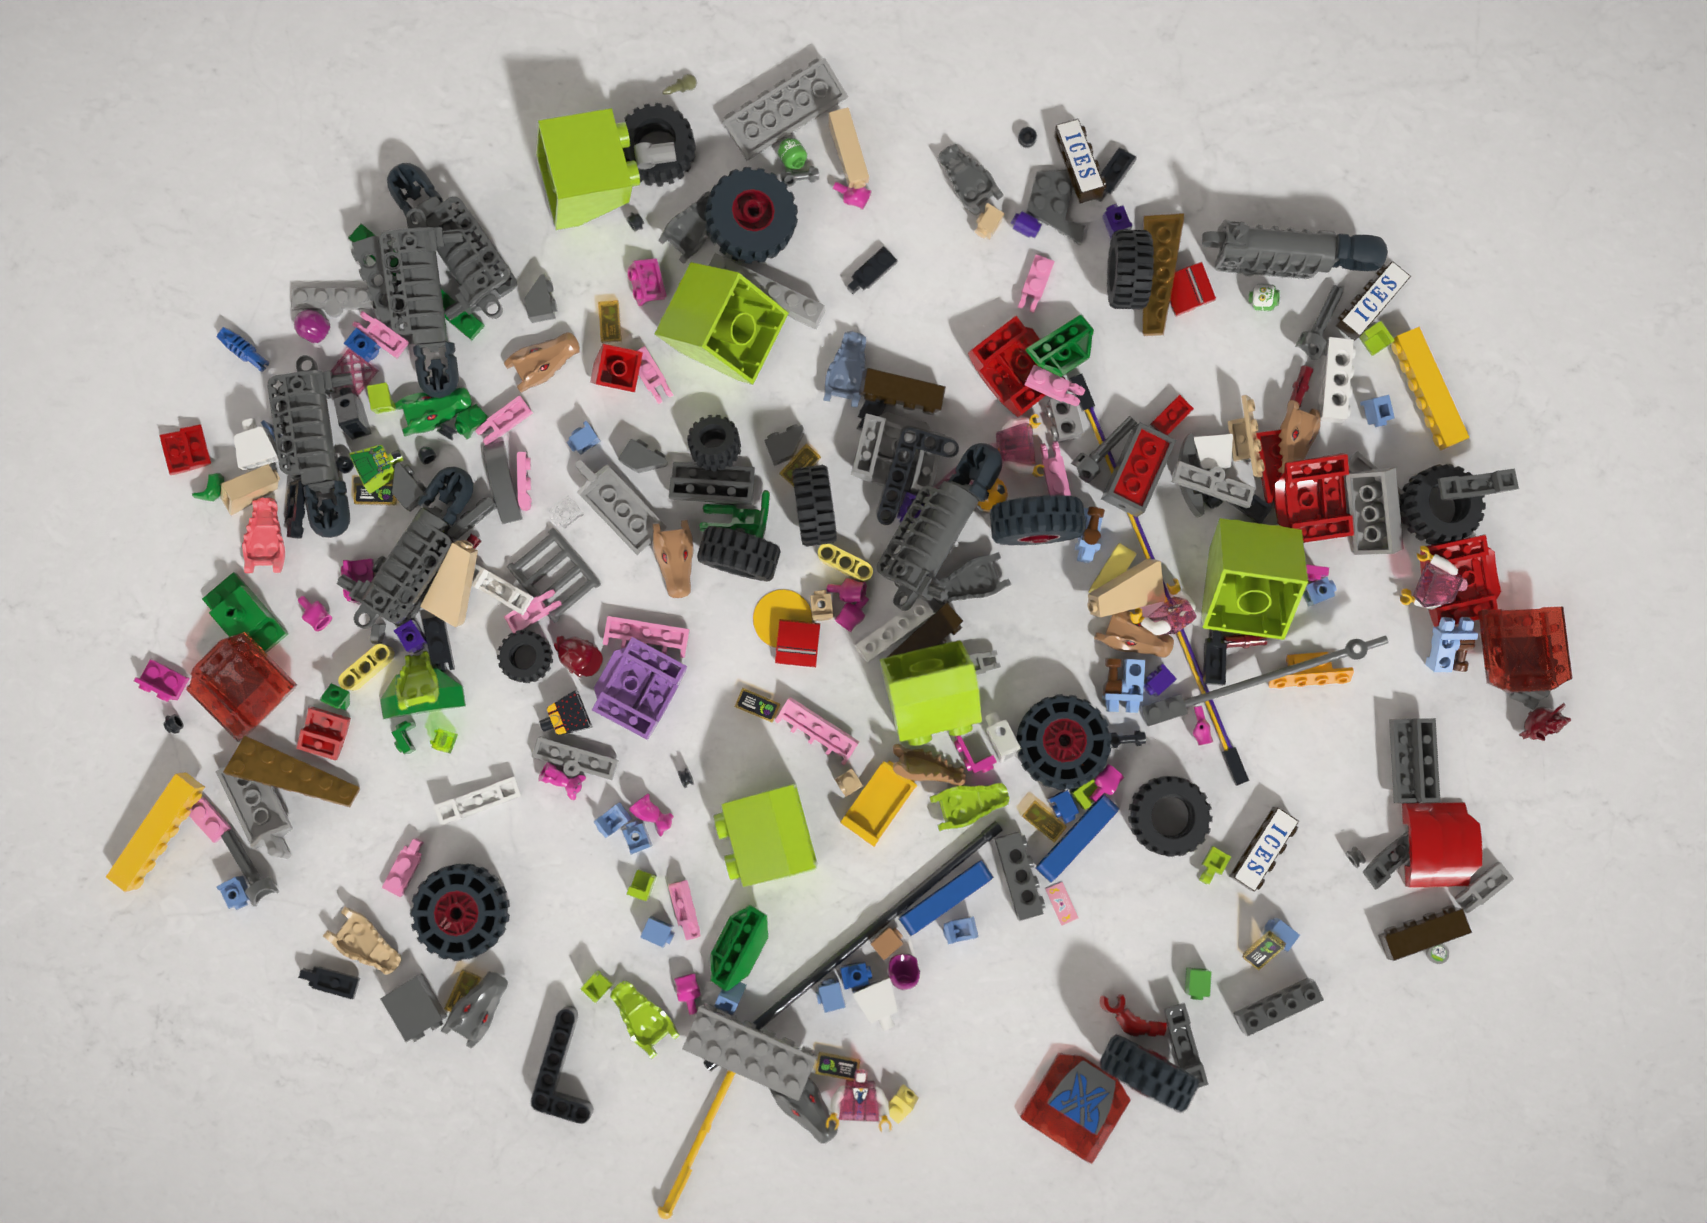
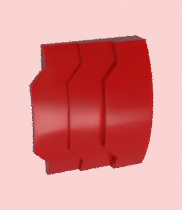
[968,316,1066,417]
[1274,453,1354,543]
[1420,534,1502,627]
[1402,802,1482,888]

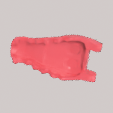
[242,498,285,573]

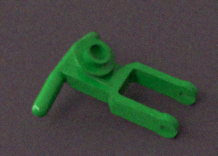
[699,490,770,538]

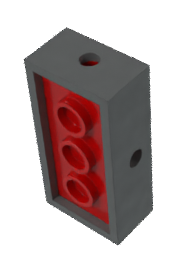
[1101,422,1177,517]

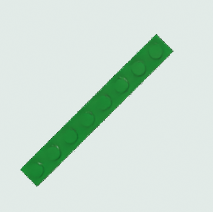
[348,223,485,341]

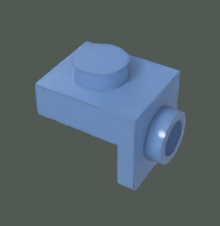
[594,802,632,838]
[943,916,979,944]

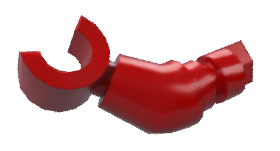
[1099,994,1167,1037]

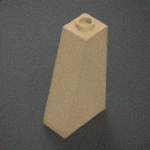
[829,107,869,189]
[420,540,478,628]
[1087,558,1165,617]

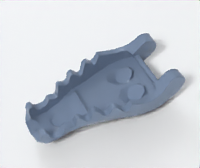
[823,331,866,408]

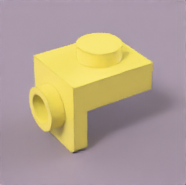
[888,1084,919,1124]

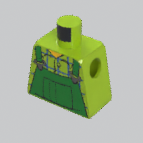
[349,445,404,494]

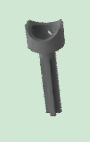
[1295,285,1344,360]
[1071,416,1137,483]
[221,830,279,907]

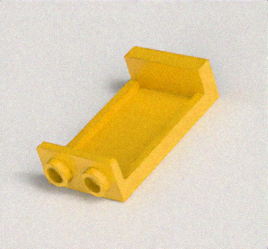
[840,760,917,847]

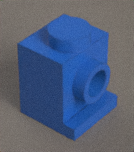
[343,328,381,363]
[1047,790,1079,824]
[841,961,873,990]

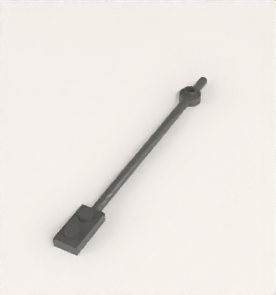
[1142,635,1389,726]

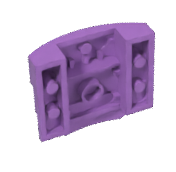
[592,637,688,740]

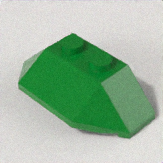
[1026,314,1094,377]
[380,668,466,719]
[710,905,768,991]

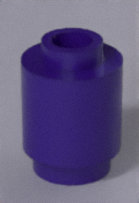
[1011,211,1042,239]

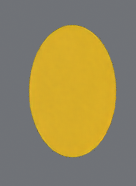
[753,590,812,648]

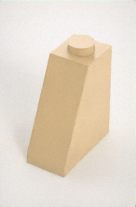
[221,464,280,515]

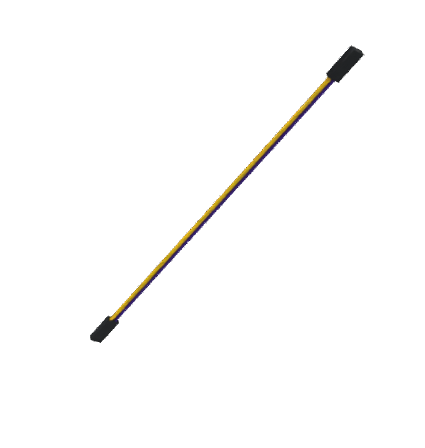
[1069,373,1249,786]

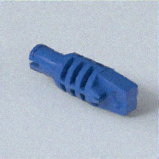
[216,327,269,372]

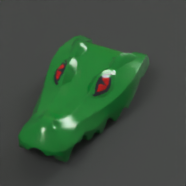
[394,387,472,437]

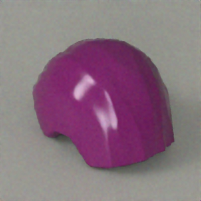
[294,310,331,343]
[888,954,920,990]

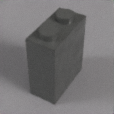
[380,973,447,1042]

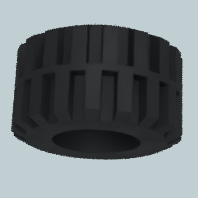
[687,415,741,471]
[497,630,553,683]

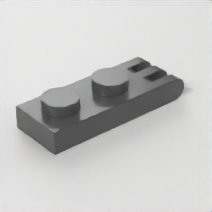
[447,497,497,539]

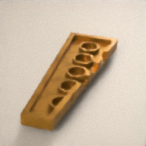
[1143,213,1184,336]
[223,735,360,807]

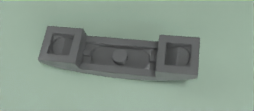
[1178,433,1205,517]
[484,441,523,524]
[1437,469,1519,500]
[1362,831,1410,890]
[1164,1003,1209,1088]

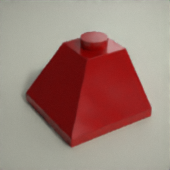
[590,344,643,392]

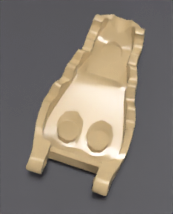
[323,907,401,975]

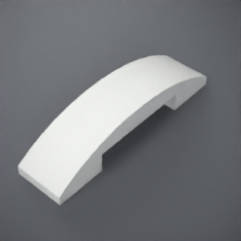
[472,564,534,615]
[434,776,521,825]

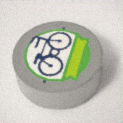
[1426,944,1449,964]

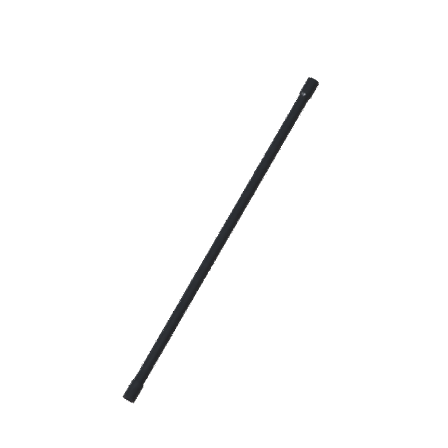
[703,821,1003,1072]

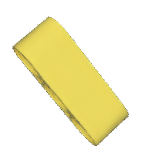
[1088,543,1137,593]
[818,544,873,582]
[338,644,395,691]

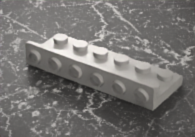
[722,58,848,161]
[682,1003,817,1101]

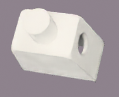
[234,419,278,471]
[1193,434,1233,471]
[985,712,1021,763]
[853,976,898,1031]

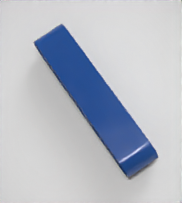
[1035,794,1120,883]
[898,860,994,936]

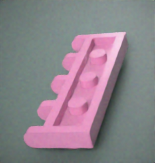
[603,616,690,658]
[775,697,860,765]

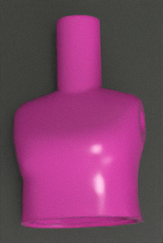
[833,182,872,210]
[827,578,867,603]
[298,596,332,632]
[835,596,869,632]
[1193,706,1213,745]
[1090,764,1124,802]
[674,973,701,1015]

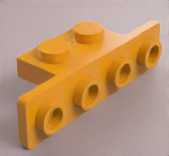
[1268,652,1354,689]

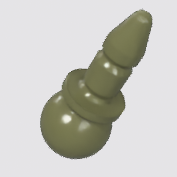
[662,74,697,95]

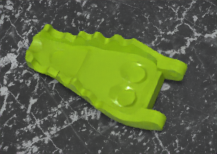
[396,651,439,710]
[929,783,1009,831]
[610,981,680,1059]

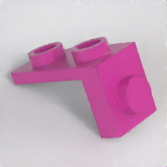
[954,735,997,773]

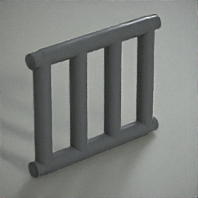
[507,528,601,623]

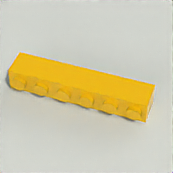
[1391,326,1470,451]
[106,772,205,892]

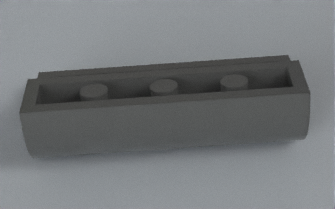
[669,462,755,505]
[1389,718,1441,803]

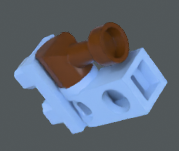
[1074,507,1105,563]
[1425,617,1478,672]
[1102,659,1145,713]

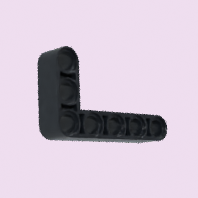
[876,425,959,525]
[531,1006,594,1124]

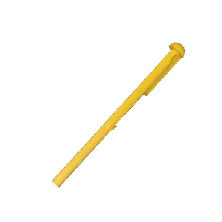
[657,1070,736,1219]

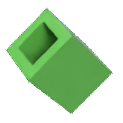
[1185,967,1212,1000]

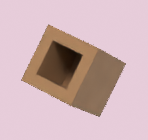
[870,926,903,960]

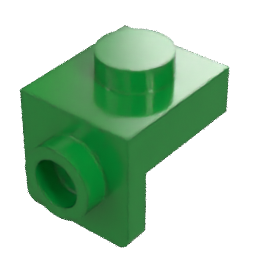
[454,404,489,439]
[320,683,350,711]
[391,721,416,754]

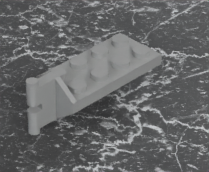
[575,460,667,555]
[215,766,293,859]

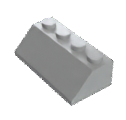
[1346,468,1404,555]

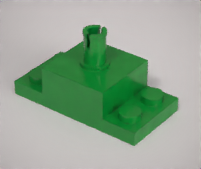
[202,572,288,659]

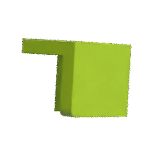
[1359,321,1395,356]
[367,383,396,414]
[1070,779,1097,810]
[626,870,657,901]
[580,970,613,1003]

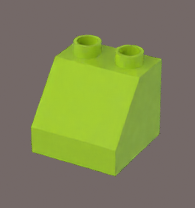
[536,108,640,230]
[654,262,789,385]
[1201,518,1308,640]
[880,640,982,746]
[713,784,818,887]

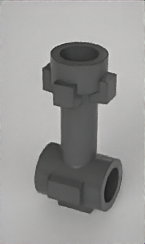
[780,166,819,186]

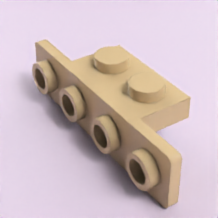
[1228,395,1264,478]

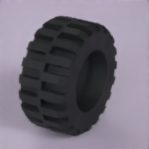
[623,103,696,187]
[1107,229,1154,310]
[1399,464,1486,545]
[792,465,837,547]
[697,526,781,582]
[1128,776,1213,857]

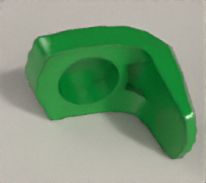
[192,473,224,501]

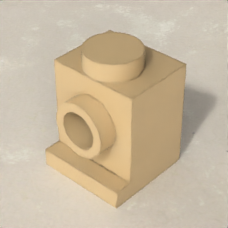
[975,203,1005,240]
[810,590,833,622]
[834,769,863,797]

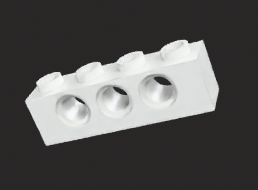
[1318,337,1356,424]
[855,599,935,663]

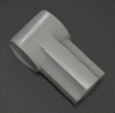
[634,142,676,169]

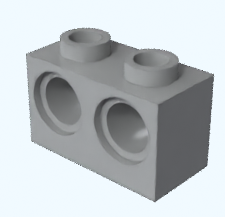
[1045,394,1084,442]

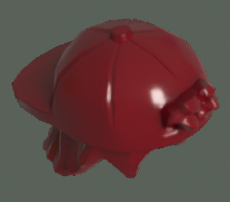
[554,636,603,677]
[1519,703,1571,741]

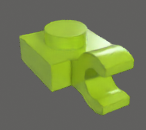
[1199,846,1231,885]

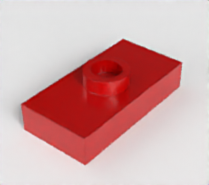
[1150,395,1194,435]

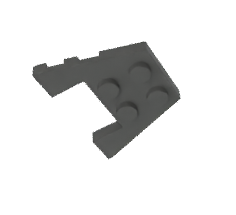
[1026,170,1085,245]

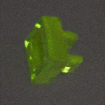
[430,728,458,754]

